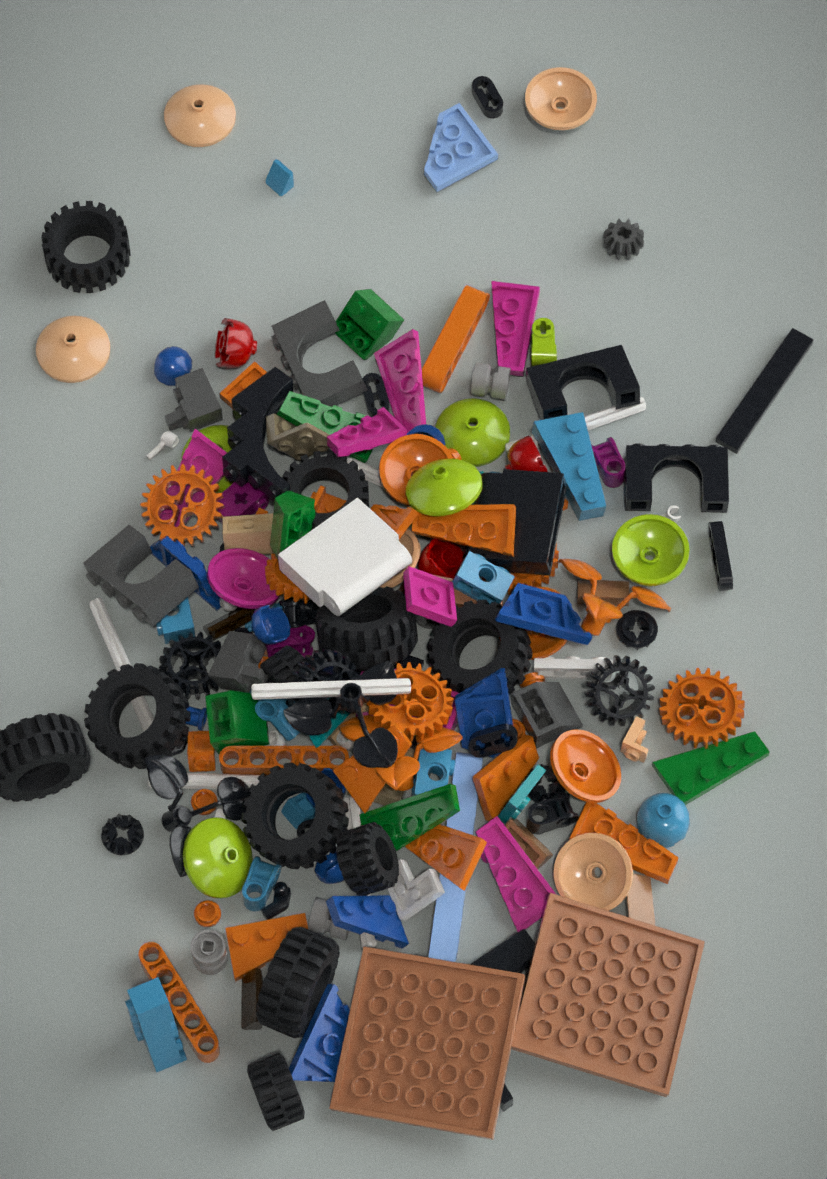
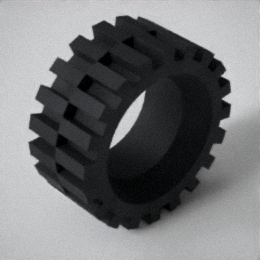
[41,201,131,293]
[282,451,369,530]

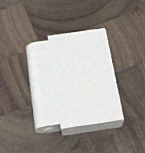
[278,498,412,616]

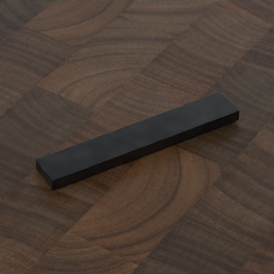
[715,328,814,454]

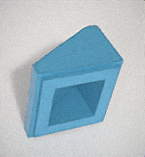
[266,159,294,196]
[281,793,316,830]

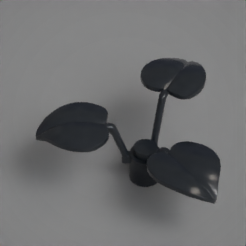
[283,661,398,768]
[144,755,251,877]

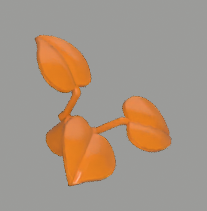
[558,559,672,636]
[339,715,463,791]

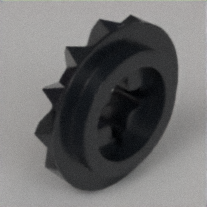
[616,610,658,650]
[525,764,566,803]
[101,814,144,855]

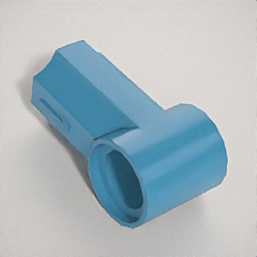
[255,699,300,741]

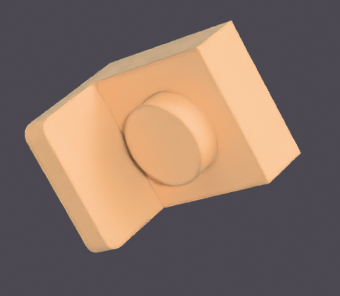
[620,716,648,763]

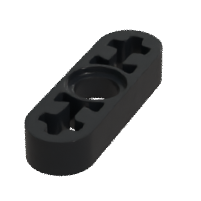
[708,521,733,591]

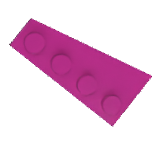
[374,329,426,433]
[475,816,556,933]

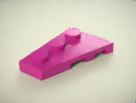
[327,407,407,457]

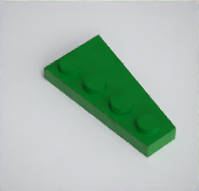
[276,391,373,463]
[652,731,770,805]
[359,783,460,852]

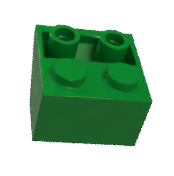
[335,289,404,360]
[270,490,315,561]
[205,690,270,754]

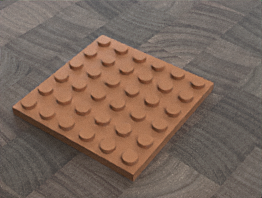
[511,893,705,1097]
[329,947,525,1140]

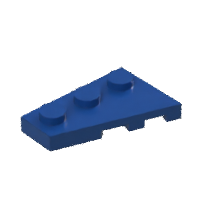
[326,895,409,949]

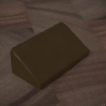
[203,607,255,641]
[241,969,263,1030]

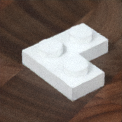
[388,859,445,920]

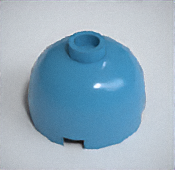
[636,793,690,848]

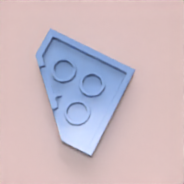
[424,103,498,192]

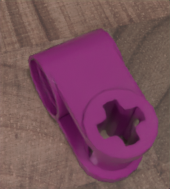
[591,437,626,488]
[265,625,315,658]

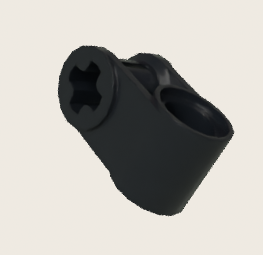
[279,598,319,628]
[526,793,579,835]

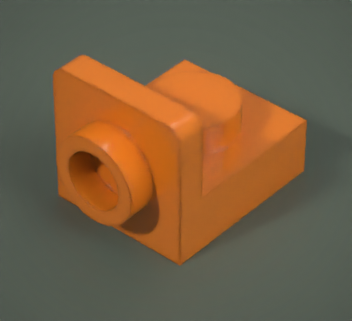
[310,485,346,513]
[187,731,216,772]

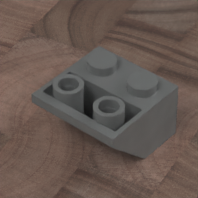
[512,682,583,748]

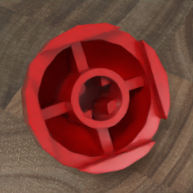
[215,318,257,369]
[505,435,548,472]
[418,539,464,579]

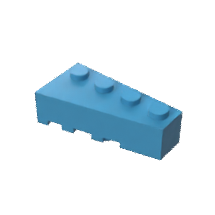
[532,412,606,521]
[125,977,187,1072]

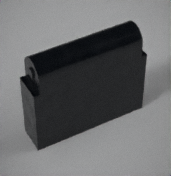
[463,469,567,576]

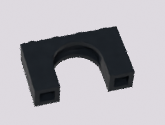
[526,345,640,420]
[625,443,729,513]

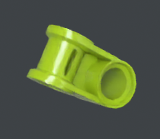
[531,318,557,366]

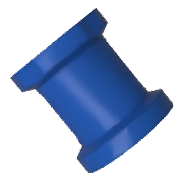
[186,706,207,731]

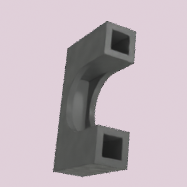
[271,300,368,407]
[83,525,199,627]

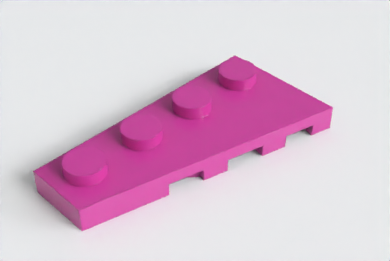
[491,281,540,376]
[160,429,227,527]

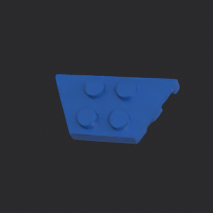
[150,536,221,611]
[495,583,592,645]
[455,668,513,758]
[289,984,350,1082]

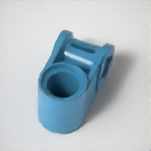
[242,856,282,912]

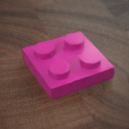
[403,566,457,627]

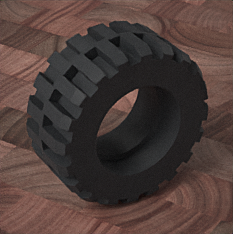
[315,586,418,671]
[427,599,532,695]
[84,663,191,769]
[0,713,91,802]
[241,763,349,870]
[256,927,340,1038]

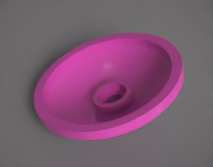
[207,548,280,609]

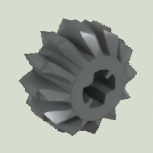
[603,218,644,261]

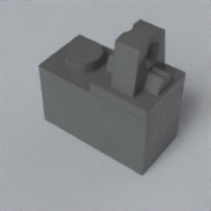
[165,368,223,433]
[208,631,269,693]

